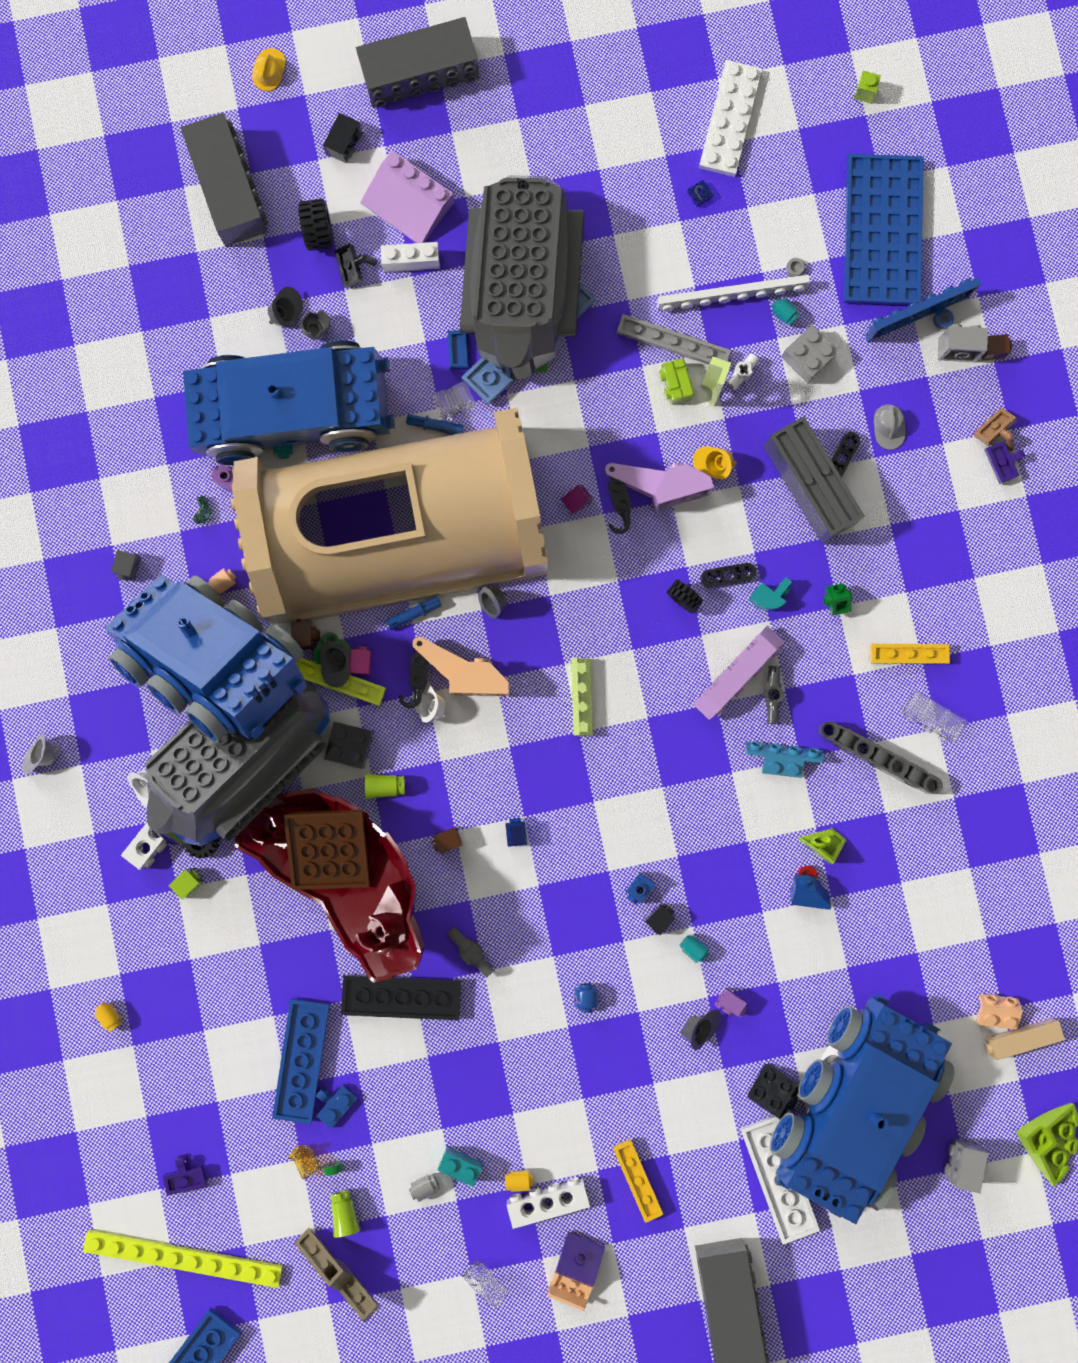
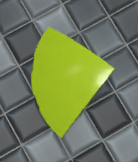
[1016,1103,1078,1187]

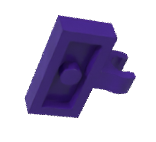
[984,441,1026,484]
[163,1154,207,1196]

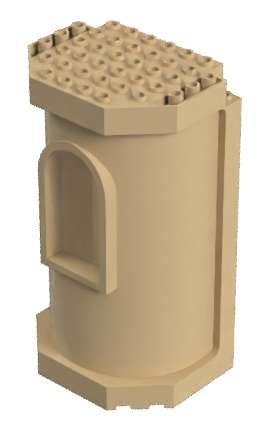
[231,408,548,625]

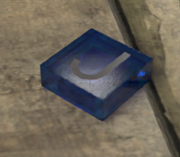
[687,180,713,207]

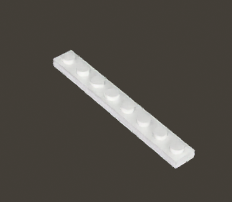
[657,275,810,312]

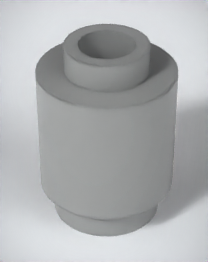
[409,1174,440,1202]

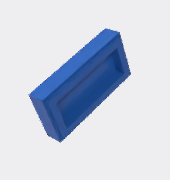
[448,330,469,370]

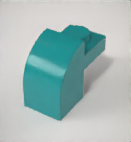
[748,577,792,611]

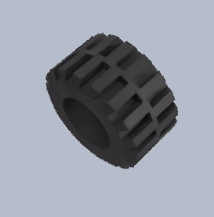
[298,198,333,251]

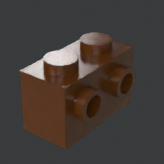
[291,619,320,650]

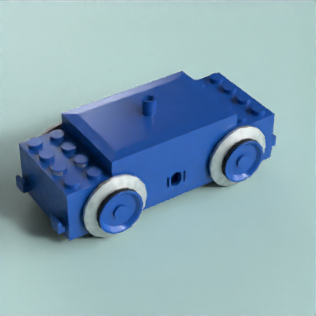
[183,340,395,466]

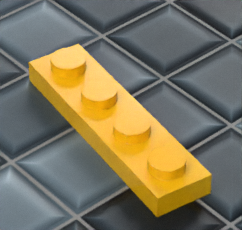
[870,644,950,664]
[612,1138,663,1223]

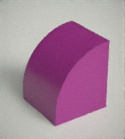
[561,485,594,514]

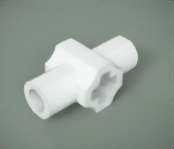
[726,353,759,391]

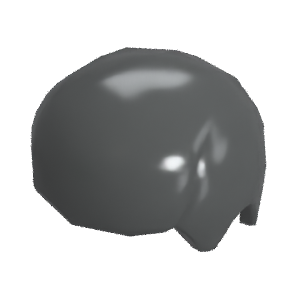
[300,310,330,340]

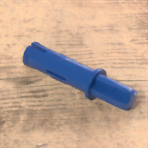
[406,414,463,435]
[385,597,442,630]

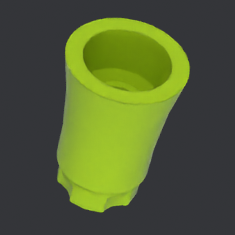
[365,773,405,800]
[330,1190,361,1238]

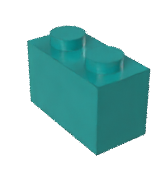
[437,1146,483,1187]

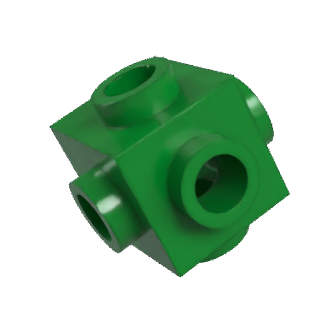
[823,583,853,616]

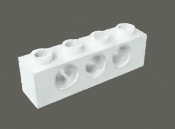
[121,823,175,870]
[507,1177,590,1229]

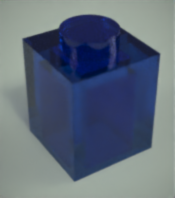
[505,818,527,847]

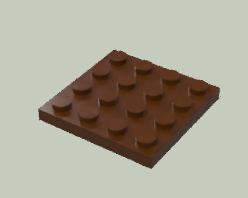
[283,809,371,890]

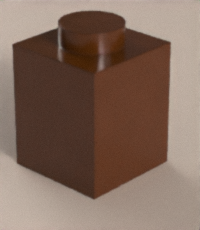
[982,334,1012,361]
[431,827,463,854]

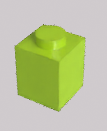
[853,70,881,103]
[168,868,203,900]

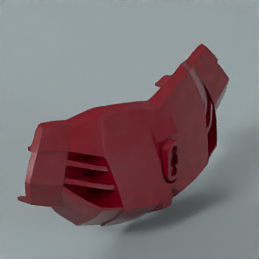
[235,789,425,982]

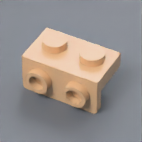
[976,994,1023,1030]
[547,1272,595,1311]

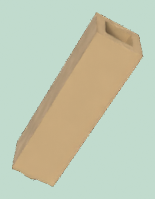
[985,1018,1065,1060]

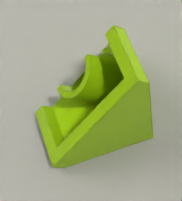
[798,827,846,864]

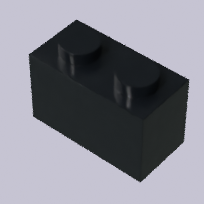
[323,113,362,163]

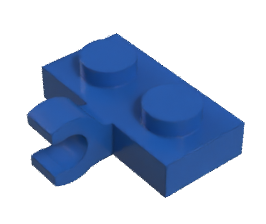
[316,1084,358,1129]

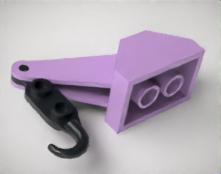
[605,463,714,534]

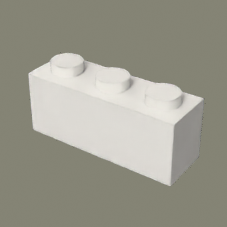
[380,242,440,272]

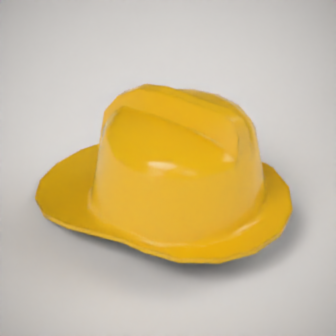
[252,48,286,91]
[693,446,737,479]

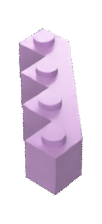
[693,625,784,720]

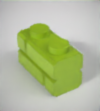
[659,358,694,405]

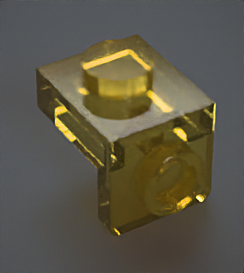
[288,1145,321,1180]

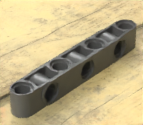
[817,721,943,794]

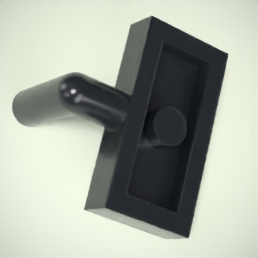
[334,243,377,288]

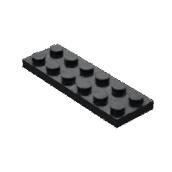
[341,974,461,1020]

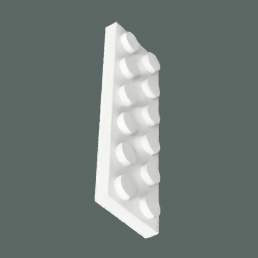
[699,60,762,177]
[740,1116,820,1245]

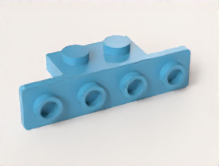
[745,741,824,778]

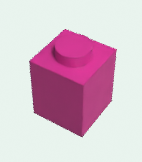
[350,646,373,675]

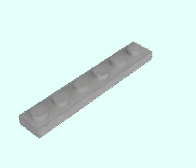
[616,314,731,365]

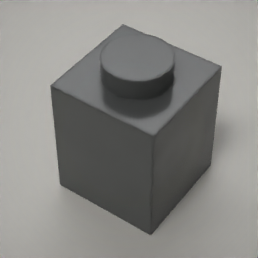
[111,550,141,581]

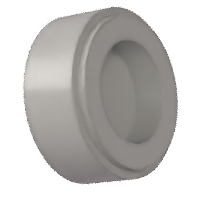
[785,258,805,277]

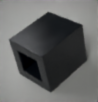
[644,904,676,936]

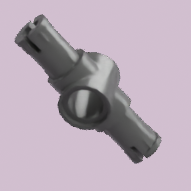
[764,666,784,724]
[447,927,495,978]

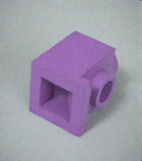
[211,464,233,493]
[714,988,747,1017]

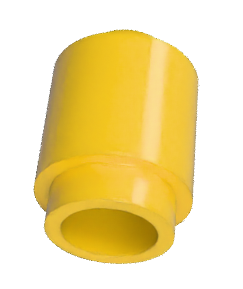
[94,1002,122,1032]
[505,1170,534,1192]

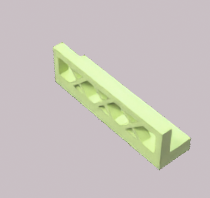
[701,356,731,406]
[571,657,593,736]

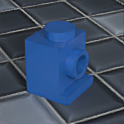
[625,872,656,904]

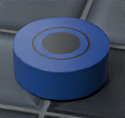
[933,309,954,329]

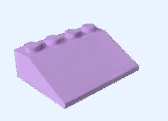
[360,150,454,243]

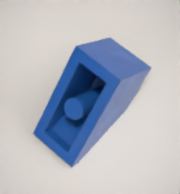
[790,874,831,910]

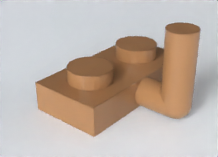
[974,407,1016,451]

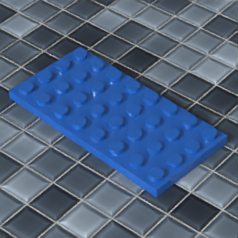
[844,154,924,305]

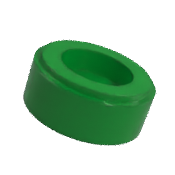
[323,1161,343,1176]

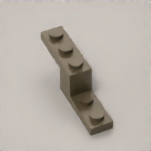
[294,1228,380,1322]

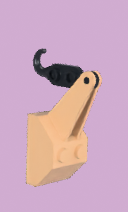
[399,637,510,709]

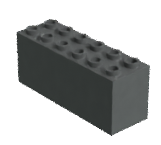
[356,17,480,107]
[180,112,269,247]
[763,416,865,544]
[695,1238,770,1363]

